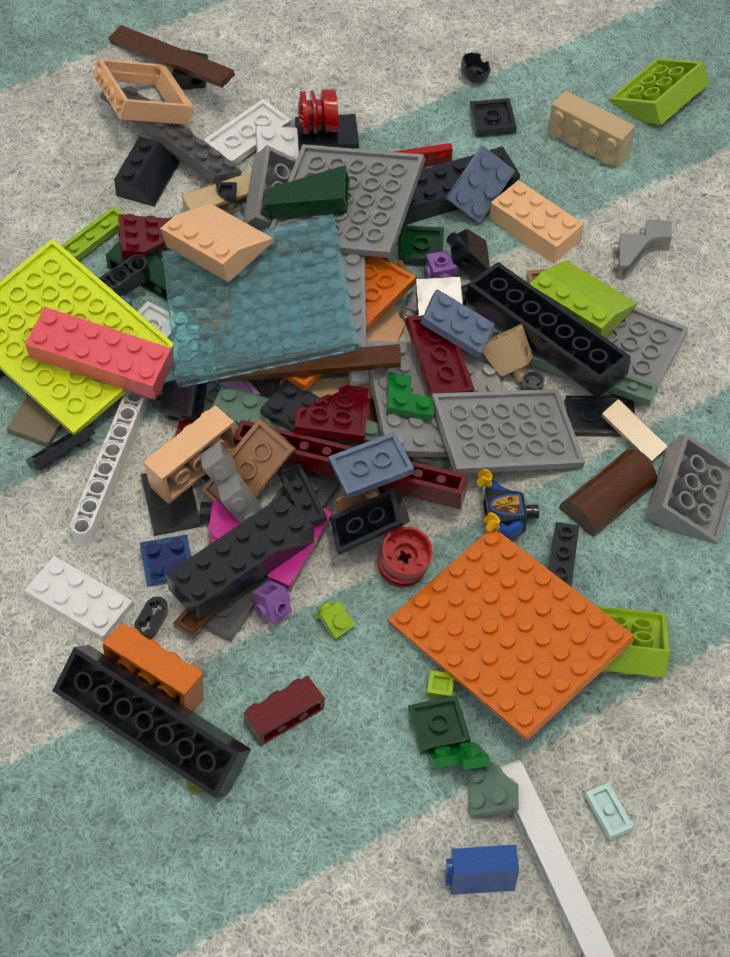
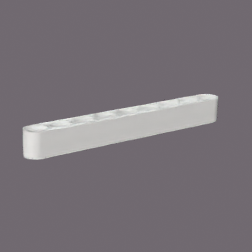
[70,391,151,546]
[499,760,615,957]

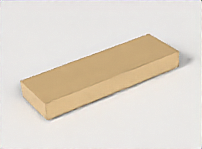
[601,399,668,463]

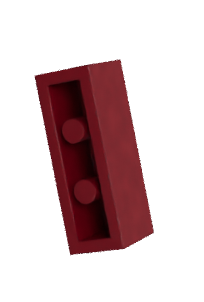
[243,675,325,747]

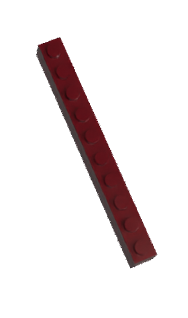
[233,420,468,510]

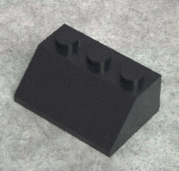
[114,136,179,207]
[330,488,410,555]

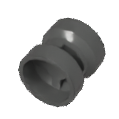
[521,370,545,390]

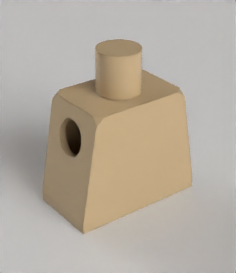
[482,324,533,382]

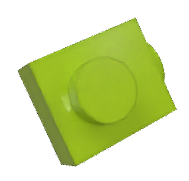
[313,600,355,639]

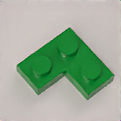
[386,372,434,421]
[428,742,490,770]

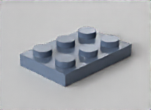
[445,146,515,223]
[420,289,494,358]
[329,432,414,499]

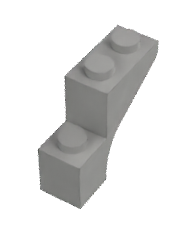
[613,219,672,280]
[200,442,263,523]

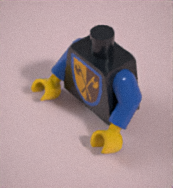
[477,469,539,539]

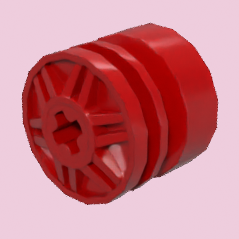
[298,89,339,135]
[376,526,433,588]

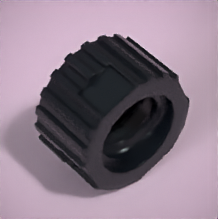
[200,502,213,523]

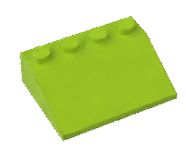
[609,58,709,125]
[530,260,637,338]
[596,606,670,678]

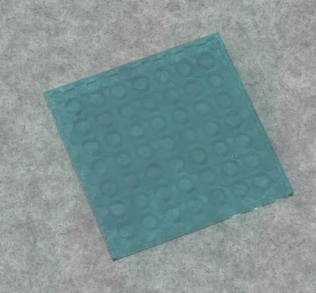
[162,214,360,388]

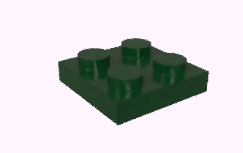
[399,225,444,265]
[408,695,471,755]

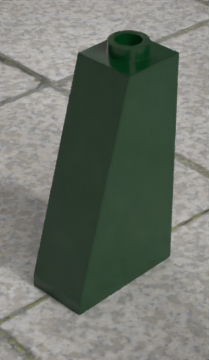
[263,166,350,219]

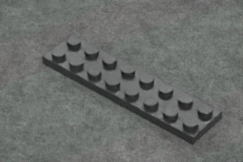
[100,87,242,183]

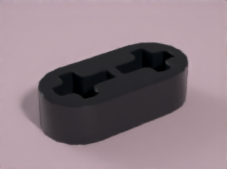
[134,596,168,640]

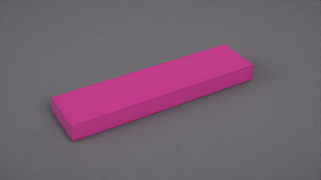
[268,508,332,590]

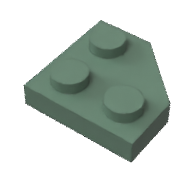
[469,761,519,819]

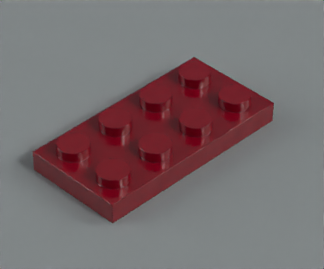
[405,315,475,397]

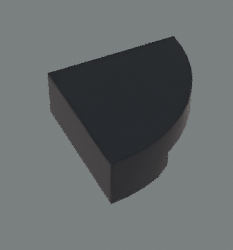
[216,182,237,203]

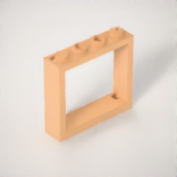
[93,59,194,125]

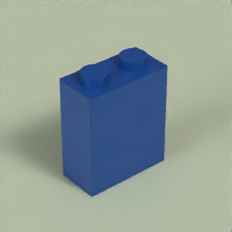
[444,845,519,895]

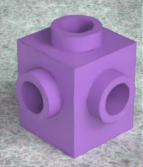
[424,250,457,278]
[252,581,292,623]

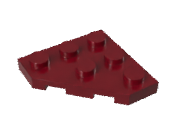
[118,214,173,258]
[294,385,369,443]

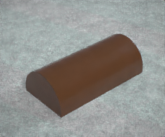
[559,449,658,538]

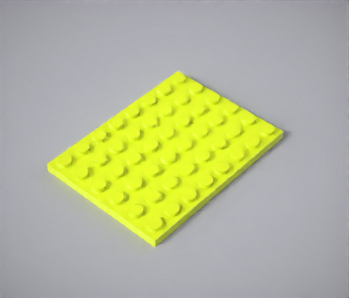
[0,238,176,435]

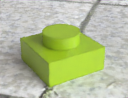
[426,670,454,699]

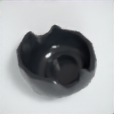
[460,52,491,82]

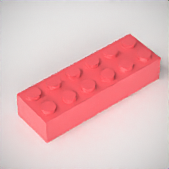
[25,307,174,400]

